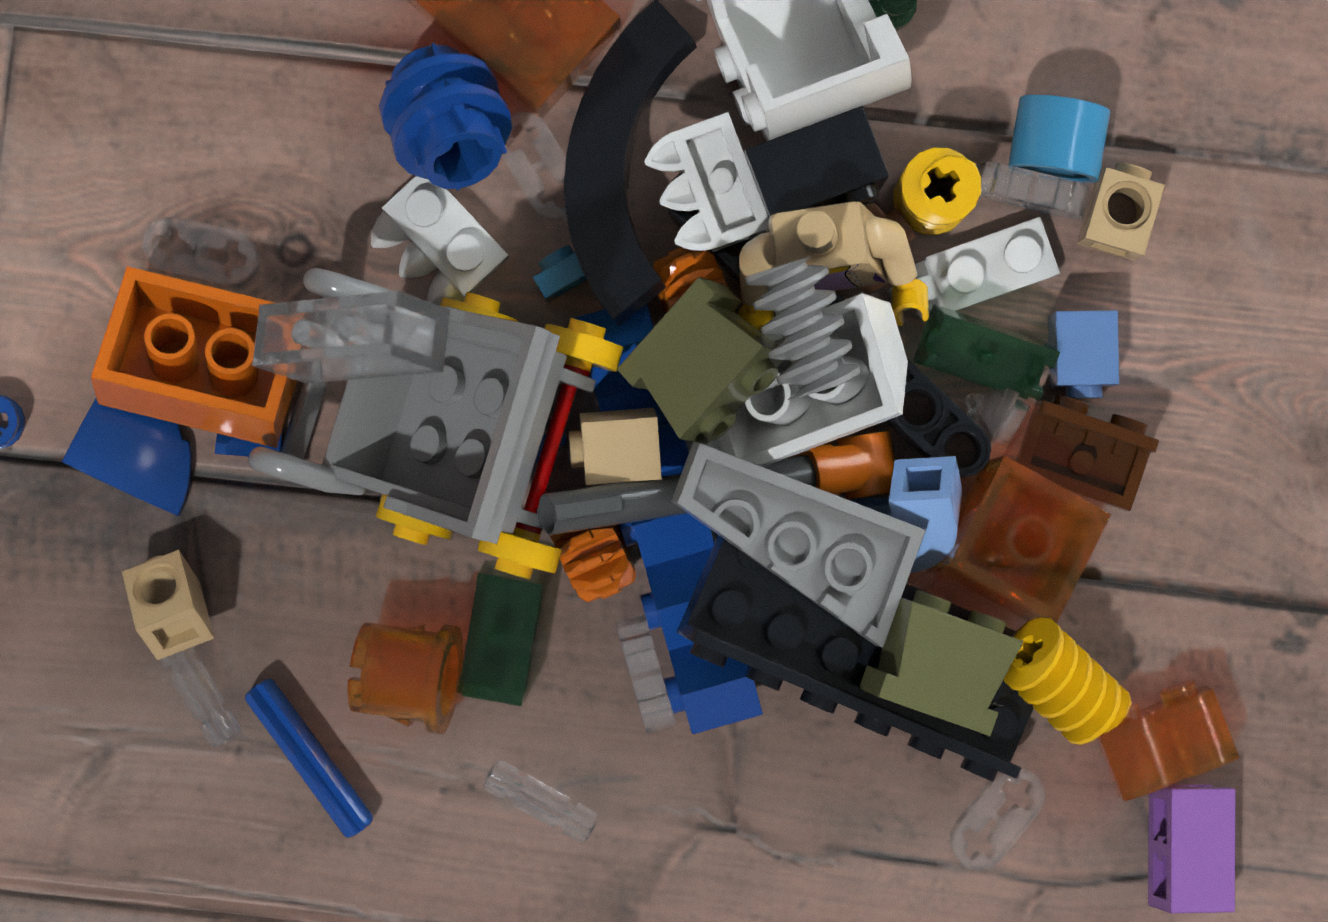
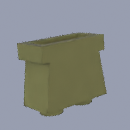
[617,277,783,444]
[859,590,1024,736]

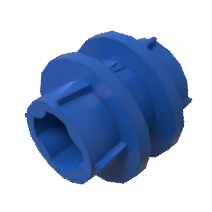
[379,43,512,191]

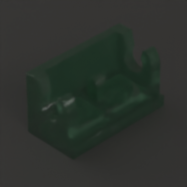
[913,304,1060,400]
[457,572,544,706]

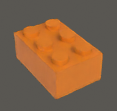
[91,266,309,448]

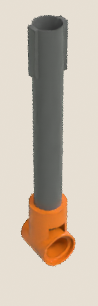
[537,431,895,535]

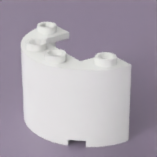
[696,0,912,141]

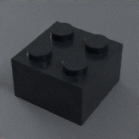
[744,106,889,218]

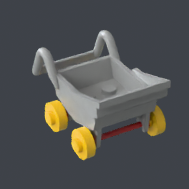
[248,268,624,579]

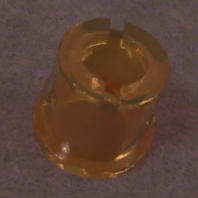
[347,622,463,735]

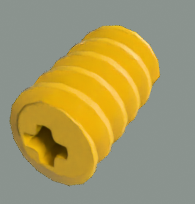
[893,147,981,235]
[1004,617,1132,745]

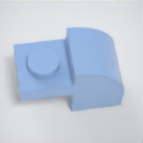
[847,456,962,573]

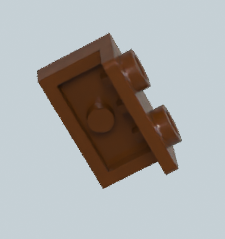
[1012,394,1159,511]

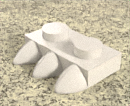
[644,112,769,252]
[371,176,510,309]

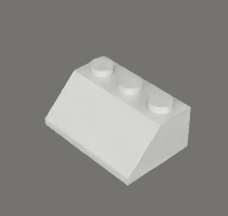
[719,293,908,467]

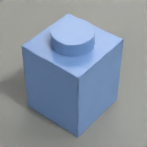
[1048,310,1119,399]

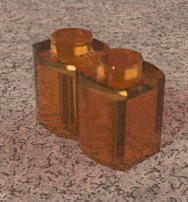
[1096,680,1239,801]

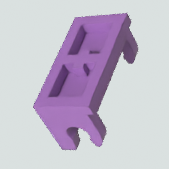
[1148,784,1235,913]

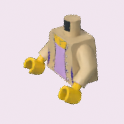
[738,202,929,330]

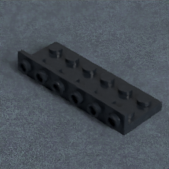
[676,535,1033,782]

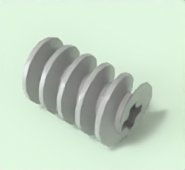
[745,256,860,400]

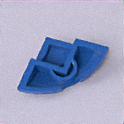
[62,398,192,516]

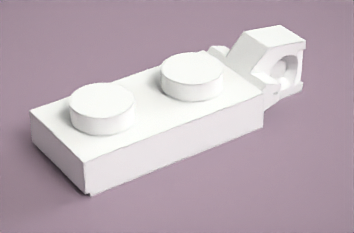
[887,217,1061,317]

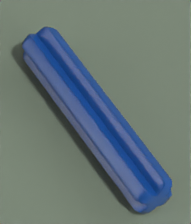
[245,678,373,838]

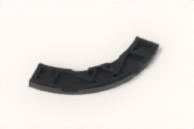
[564,0,697,327]

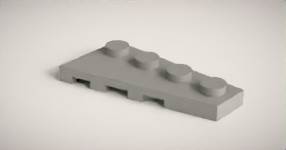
[671,442,926,648]

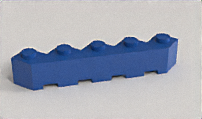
[574,304,763,735]

